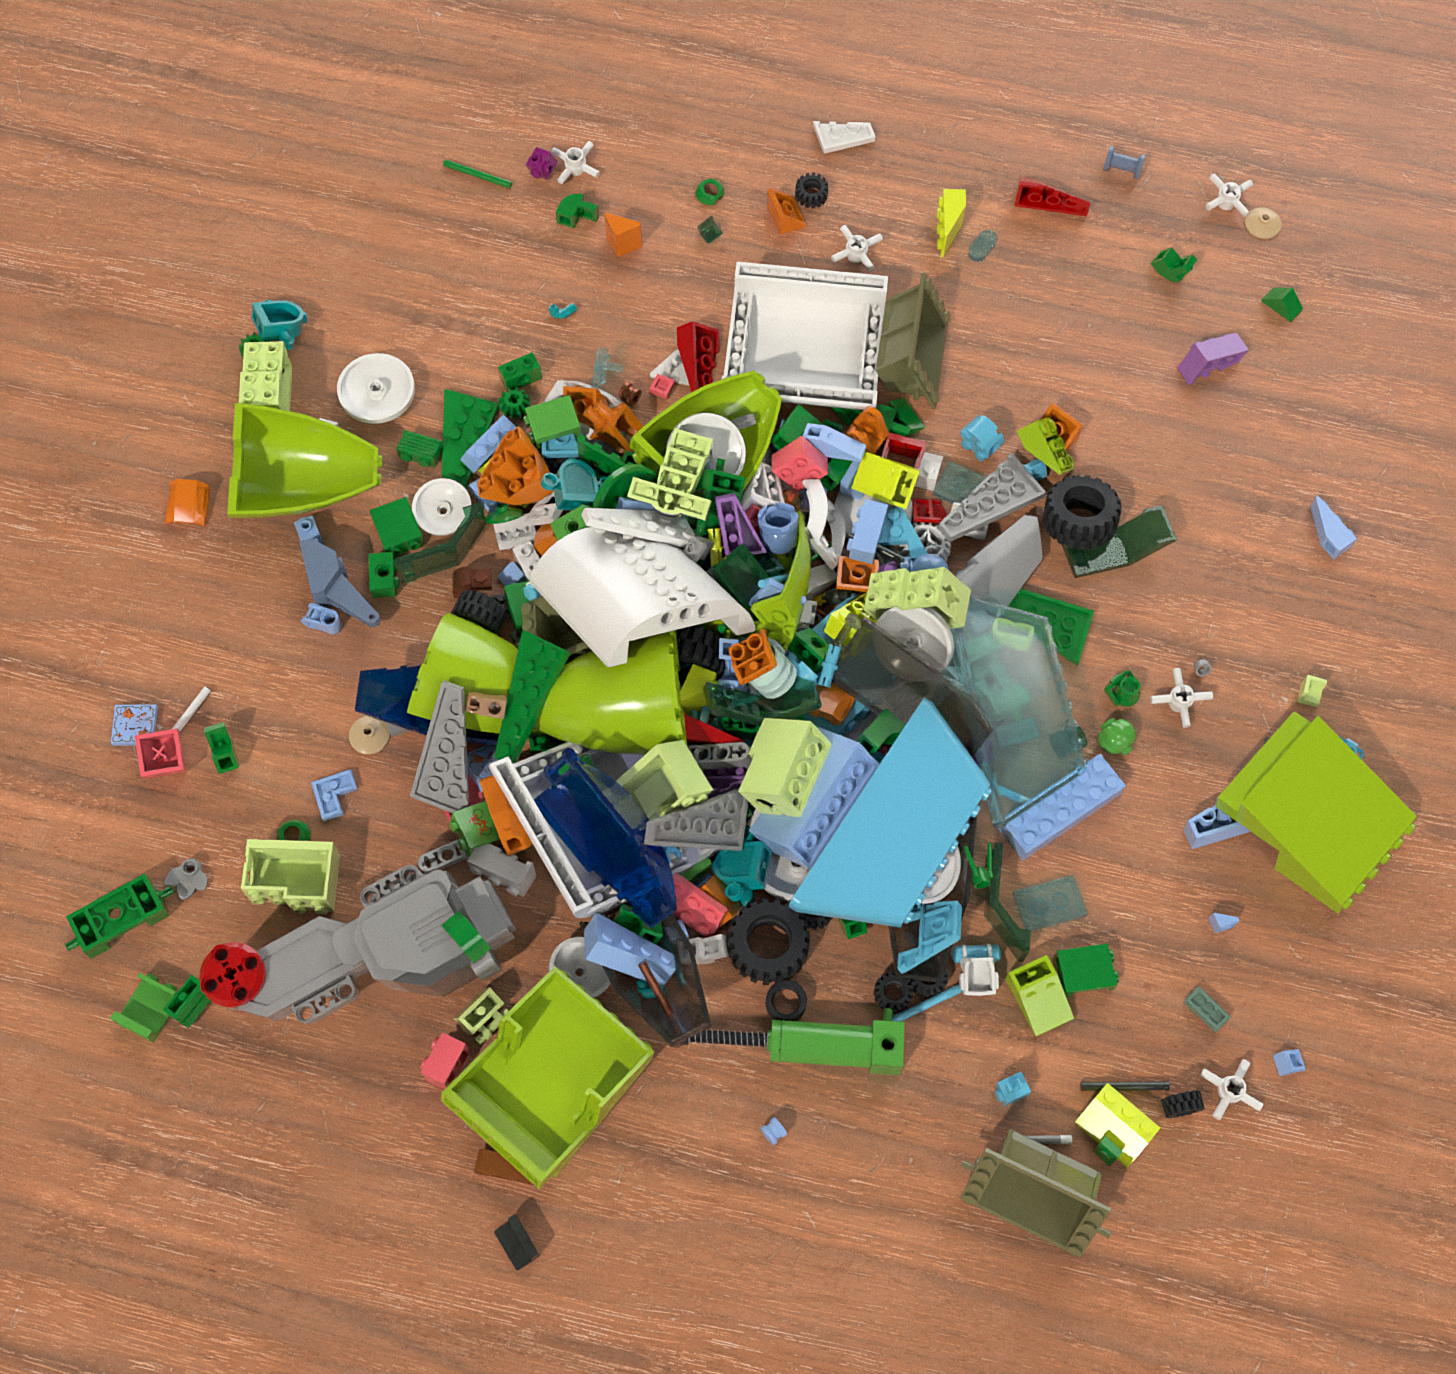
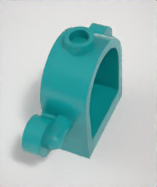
[251,299,307,350]
[541,458,607,510]
[712,826,772,901]

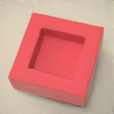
[649,374,675,399]

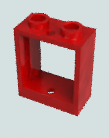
[882,433,926,469]

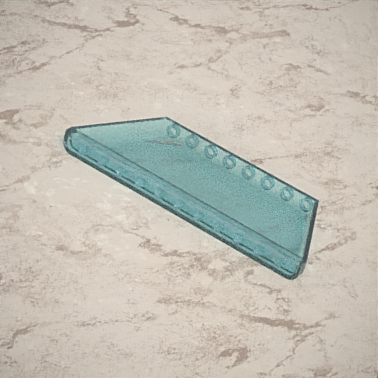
[950,596,1087,828]

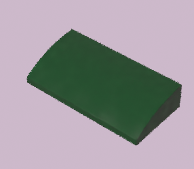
[708,543,770,622]

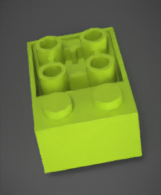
[1017,417,1074,475]
[1005,955,1074,1037]

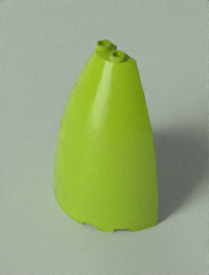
[630,370,782,521]
[227,403,382,518]
[693,511,811,651]
[407,613,548,735]
[533,630,687,755]

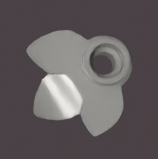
[164,858,208,900]

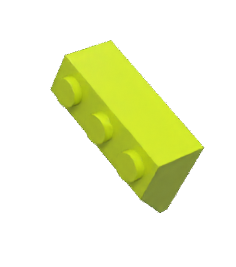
[680,664,718,715]
[1074,1083,1160,1168]

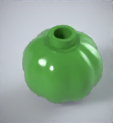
[1098,717,1136,756]

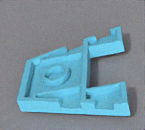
[878,507,928,561]
[897,901,962,974]

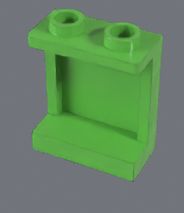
[523,395,582,449]

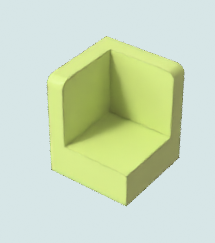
[1297,675,1327,707]

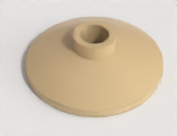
[1245,207,1282,239]
[349,716,390,755]

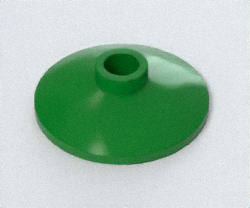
[485,504,524,524]

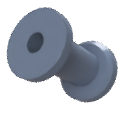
[1103,145,1146,180]

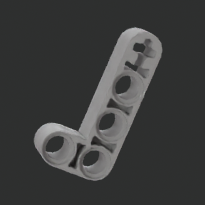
[687,742,753,770]

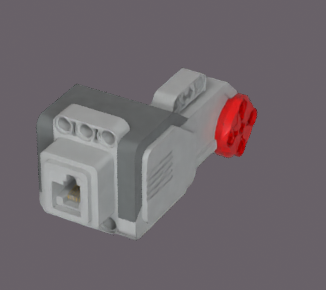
[200,865,517,1025]

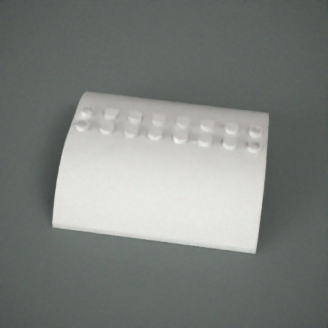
[722,262,888,410]
[529,527,755,667]
[489,742,716,918]

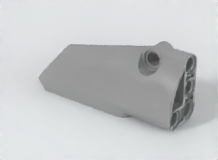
[951,515,1043,638]

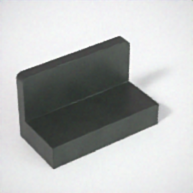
[494,1214,540,1271]

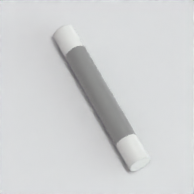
[1004,1135,1072,1145]

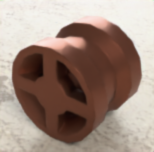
[618,382,642,406]

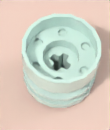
[749,643,797,699]

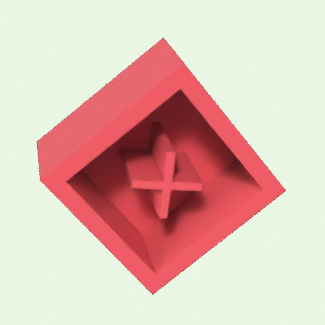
[772,436,828,493]
[135,729,186,779]
[420,1032,471,1090]

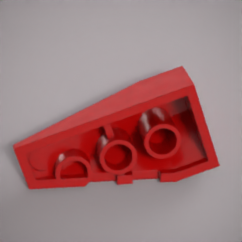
[1014,177,1090,216]
[677,321,720,392]
[684,714,745,744]

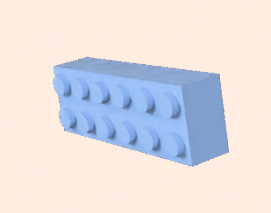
[998,754,1126,861]

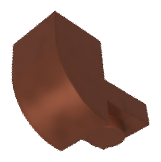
[452,566,492,599]

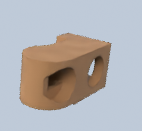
[465,692,507,719]

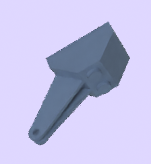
[299,538,381,627]

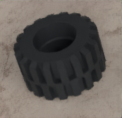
[451,590,507,635]

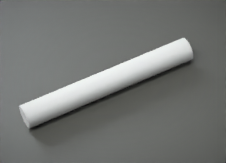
[172,687,211,732]

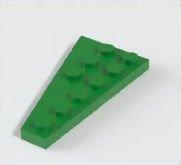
[442,389,499,489]
[1002,588,1094,666]
[494,630,570,764]

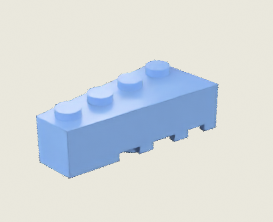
[1184,805,1251,849]
[584,912,676,986]

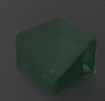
[698,216,723,244]

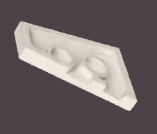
[813,121,876,154]

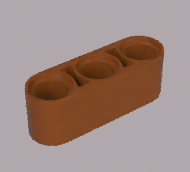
[474,1149,534,1185]

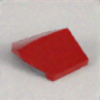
[912,498,948,523]

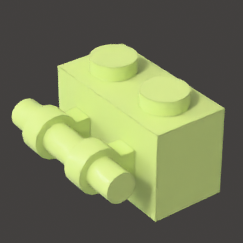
[453,987,509,1045]

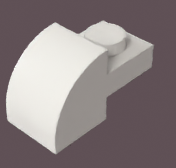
[681,934,728,965]

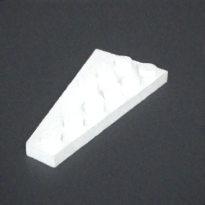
[581,508,695,548]

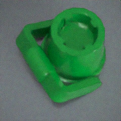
[1104,670,1140,707]

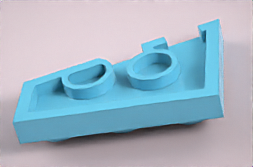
[542,433,579,458]

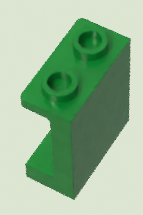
[369,497,424,557]
[1054,943,1119,997]

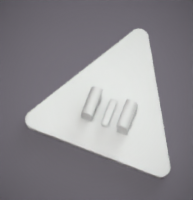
[650,350,689,385]

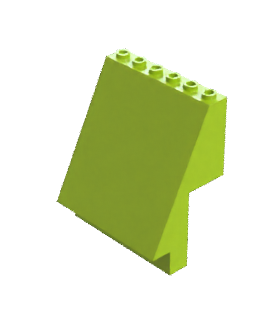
[1216,712,1417,914]
[441,966,654,1190]

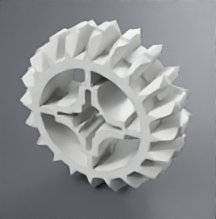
[897,522,951,562]

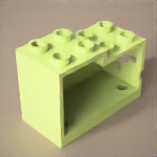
[239,341,292,411]
[864,567,971,629]
[738,718,832,817]
[604,740,713,835]
[241,839,340,914]

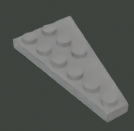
[938,453,1046,542]
[409,680,469,813]
[644,788,748,851]

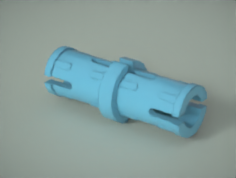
[818,644,842,688]

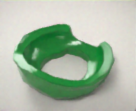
[695,179,724,205]
[276,820,311,841]

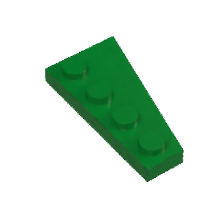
[577,434,633,474]

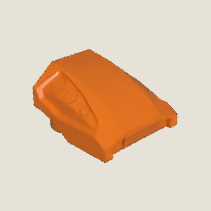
[165,479,210,527]
[728,629,777,685]
[803,682,858,726]

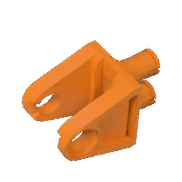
[583,400,643,458]
[844,406,889,455]

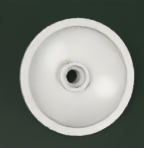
[412,478,472,536]
[549,937,614,998]

